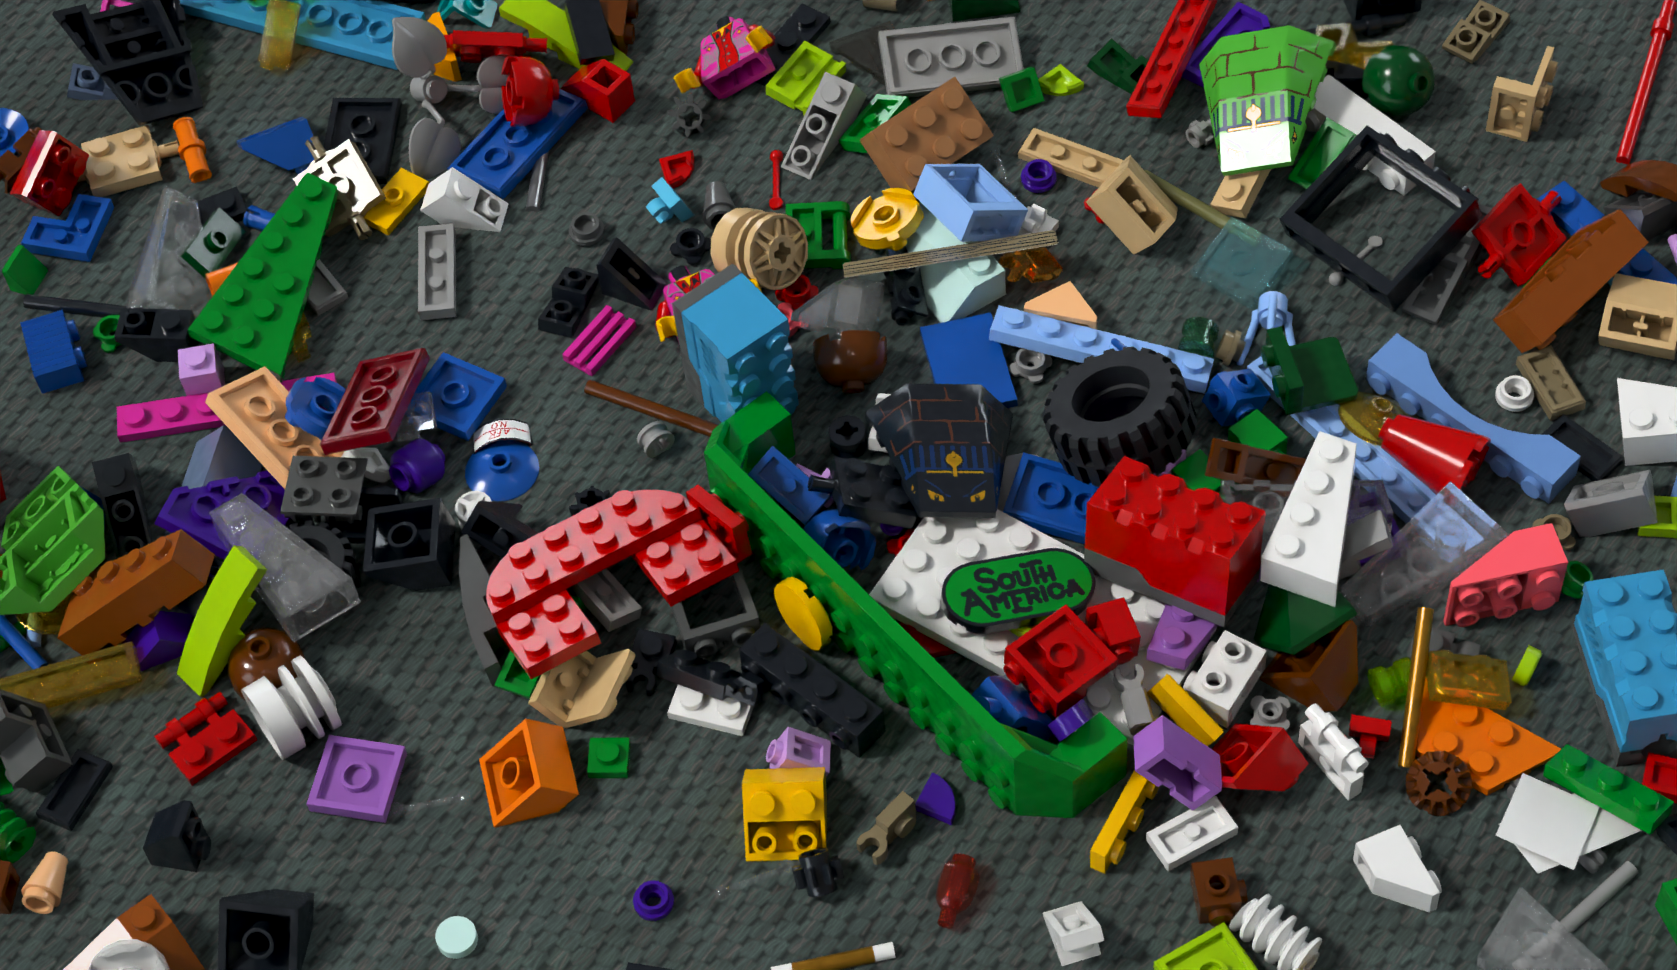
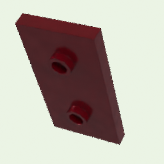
[320,348,430,455]

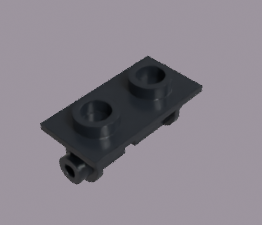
[884,249,928,325]

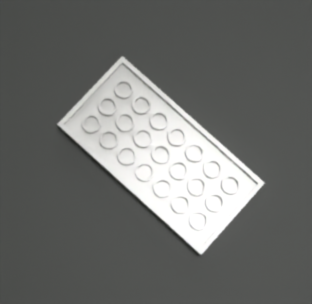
[869,509,1217,746]

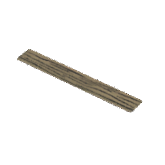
[843,230,1058,278]

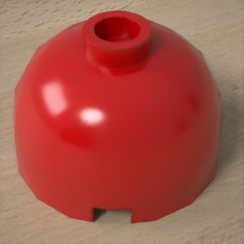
[501,56,559,127]

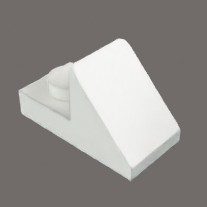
[1042,901,1104,966]

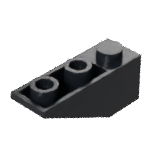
[92,453,153,559]

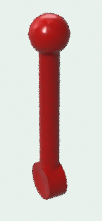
[769,150,783,210]

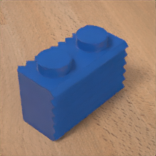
[20,309,88,394]

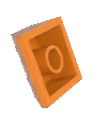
[479,718,579,828]

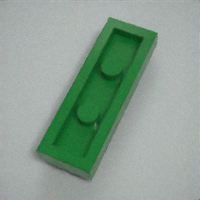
[1543,744,1674,835]

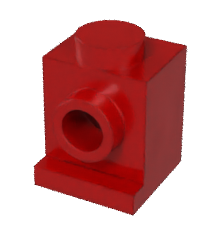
[1085,597,1141,665]

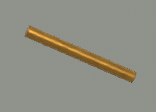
[1398,607,1434,768]

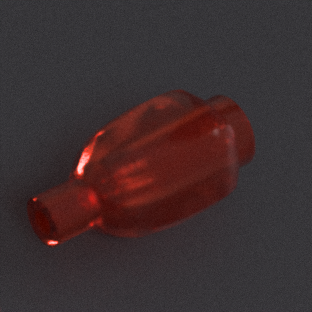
[936,853,980,929]

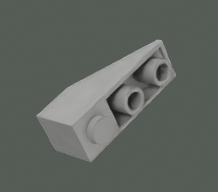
[781,72,867,180]

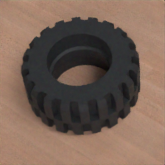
[1043,347,1197,487]

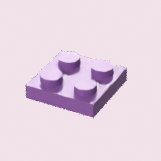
[307,735,407,823]

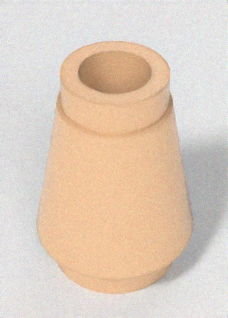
[21,852,68,914]

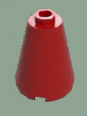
[1378,414,1491,507]

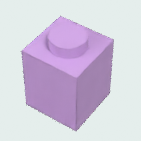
[178,343,225,396]

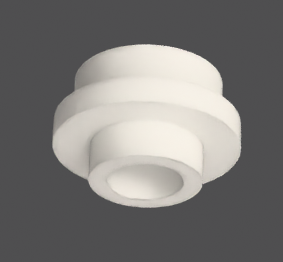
[1495,375,1534,412]

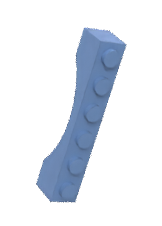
[1366,333,1581,504]

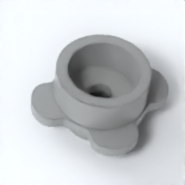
[1009,348,1052,384]
[1250,696,1290,731]

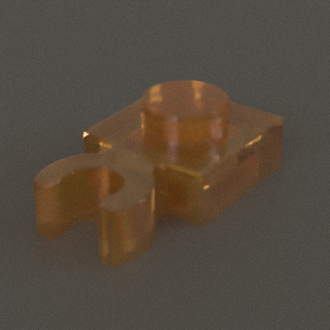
[998,247,1063,283]

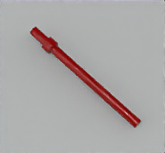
[1616,0,1677,165]

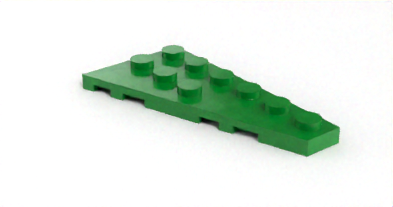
[188,172,339,383]

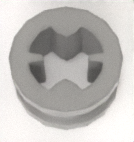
[637,421,675,458]

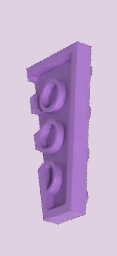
[1146,564,1261,670]

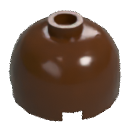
[813,330,888,394]
[228,628,306,700]

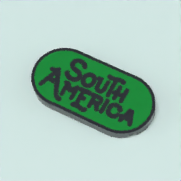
[941,548,1096,634]

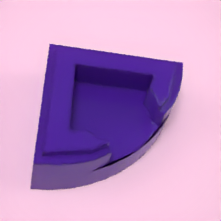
[915,772,955,825]

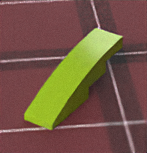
[499,0,633,71]
[177,545,267,697]

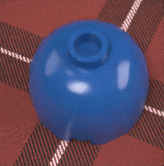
[803,509,876,570]

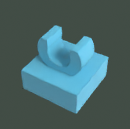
[646,177,694,224]

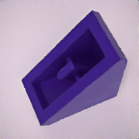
[122,611,194,674]

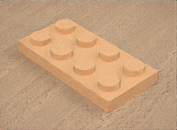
[205,366,344,489]

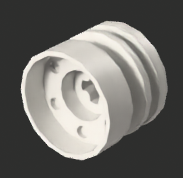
[241,655,342,760]

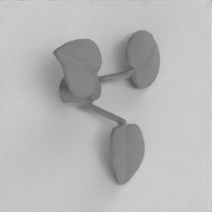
[392,17,508,179]

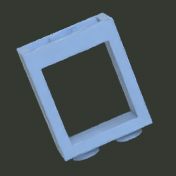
[913,164,1028,242]

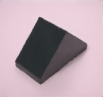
[596,237,668,311]

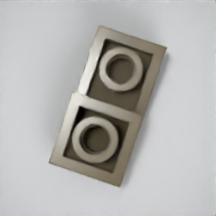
[1442,0,1510,64]

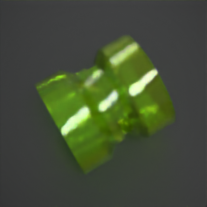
[1367,657,1411,707]

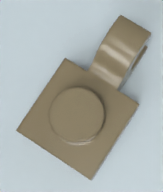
[856,791,916,865]

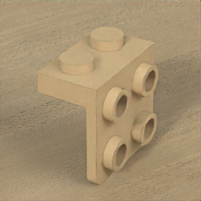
[528,649,635,728]

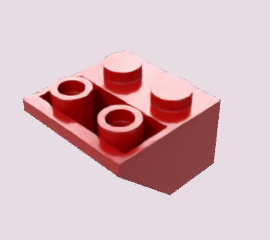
[10,130,89,216]

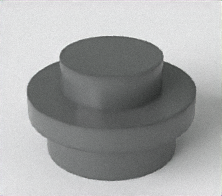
[569,212,605,246]

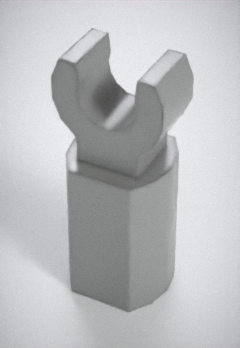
[1113,664,1155,736]

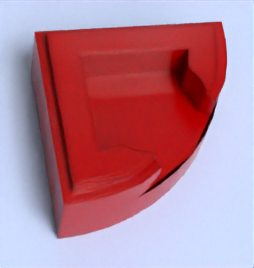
[659,150,695,189]

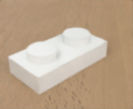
[667,684,754,736]
[1146,796,1238,872]

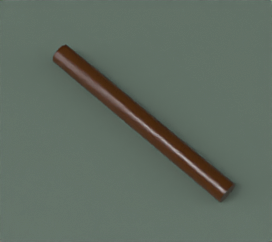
[584,380,719,437]

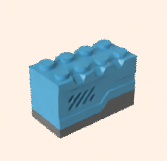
[672,264,799,422]
[1572,569,1677,767]

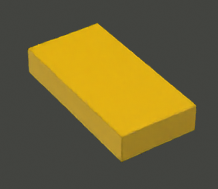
[1147,674,1223,746]

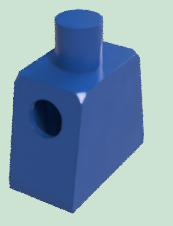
[972,675,1053,741]

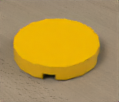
[774,577,833,650]

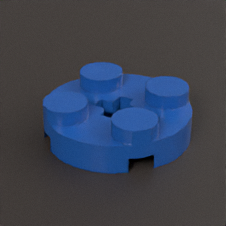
[285,377,346,440]

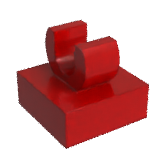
[1348,714,1392,759]

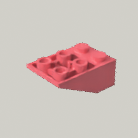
[1443,523,1568,627]

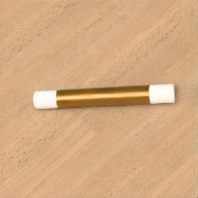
[771,942,896,970]

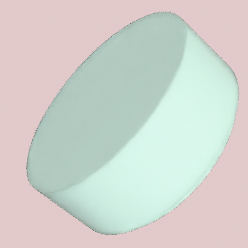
[435,916,478,959]

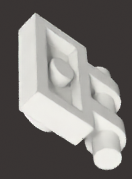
[1298,703,1369,801]

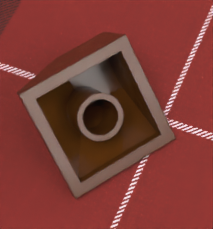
[1259,620,1358,711]

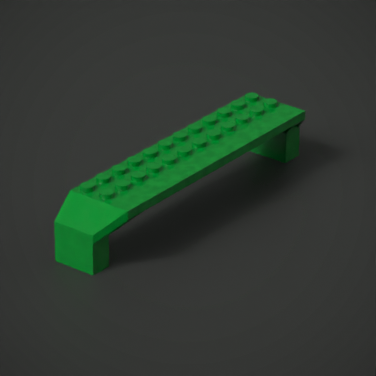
[704,391,1128,818]

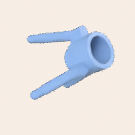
[1236,291,1296,366]

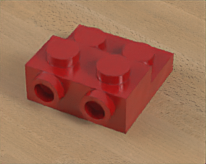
[1003,604,1118,718]

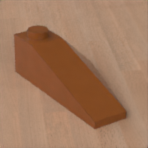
[63,894,205,970]

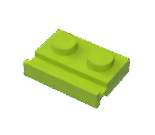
[766,41,846,115]

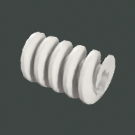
[1229,894,1322,970]

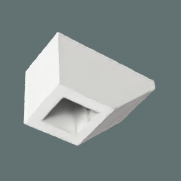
[420,167,509,232]
[1353,825,1442,912]

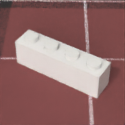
[1305,75,1436,196]

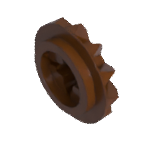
[1406,751,1472,816]

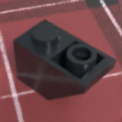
[114,308,199,362]
[142,800,211,872]

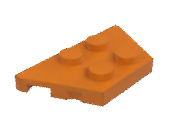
[1416,675,1561,796]

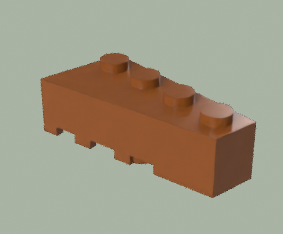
[1493,209,1649,353]
[57,529,215,662]

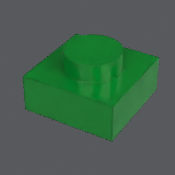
[999,67,1044,112]
[587,737,631,778]

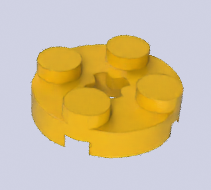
[851,188,924,251]

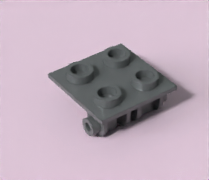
[280,456,368,524]

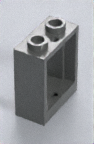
[670,563,760,658]

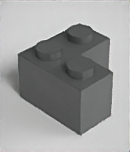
[0,689,73,792]

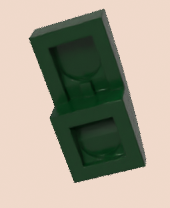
[1087,38,1148,95]

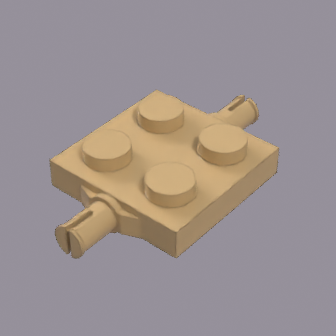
[77,125,179,197]

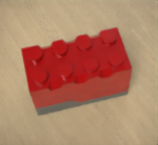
[1084,456,1266,627]

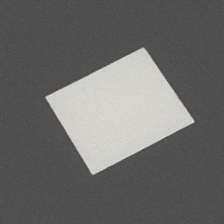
[1495,773,1600,870]

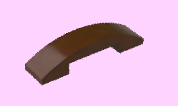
[1600,160,1677,202]
[1205,438,1306,495]

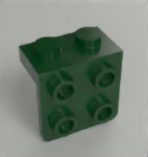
[1261,326,1358,415]

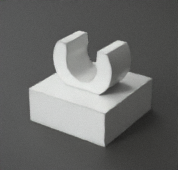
[1018,204,1059,251]

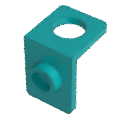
[437,0,498,29]

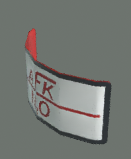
[473,419,533,455]

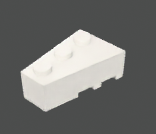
[1617,378,1677,466]

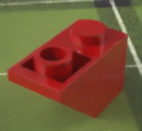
[560,59,635,123]

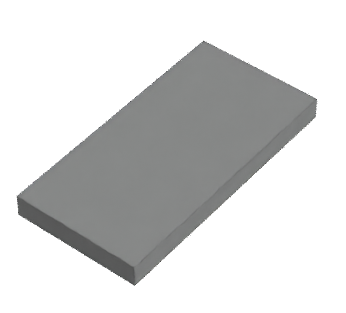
[878,17,1024,98]

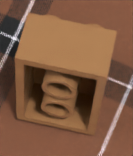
[860,77,994,191]

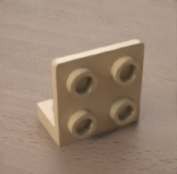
[1486,46,1558,142]

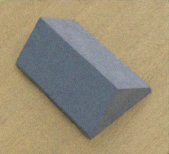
[165,425,263,536]

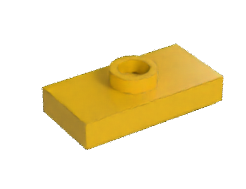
[364,168,429,236]

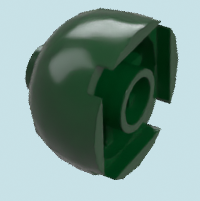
[1362,45,1435,116]

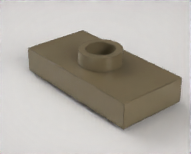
[1516,345,1586,421]

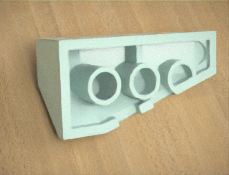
[905,202,1006,323]

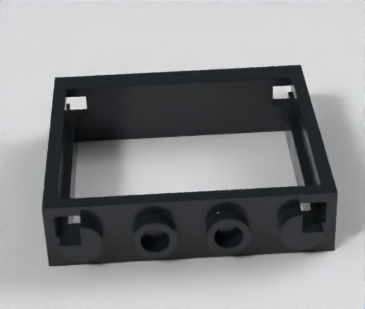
[1279,125,1482,312]

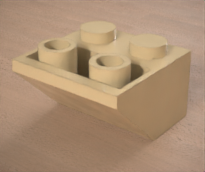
[1086,155,1178,254]
[1598,273,1677,360]

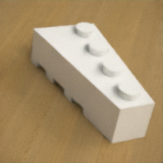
[1260,431,1357,607]

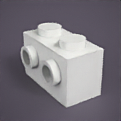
[1183,630,1267,728]

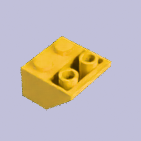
[742,767,827,861]

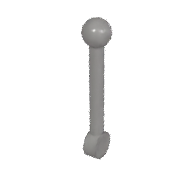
[1329,236,1383,286]

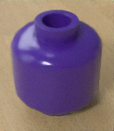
[389,439,445,494]

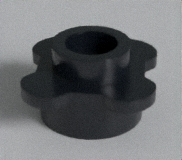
[670,228,711,265]

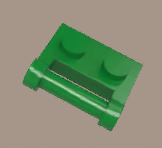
[786,201,852,269]

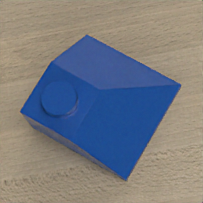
[236,117,314,174]

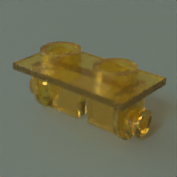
[258,0,301,70]

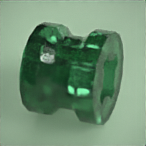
[1178,317,1219,358]

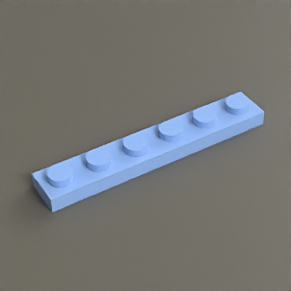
[989,305,1214,394]

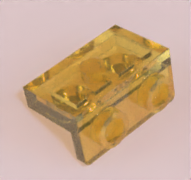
[1425,650,1512,710]

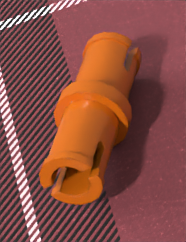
[173,117,212,183]

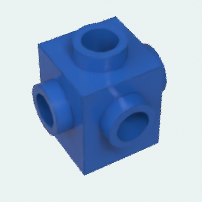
[1202,368,1271,426]

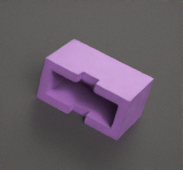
[1133,715,1222,810]

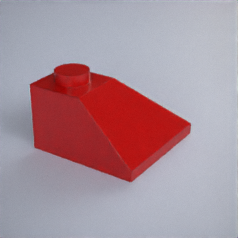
[1212,723,1309,791]

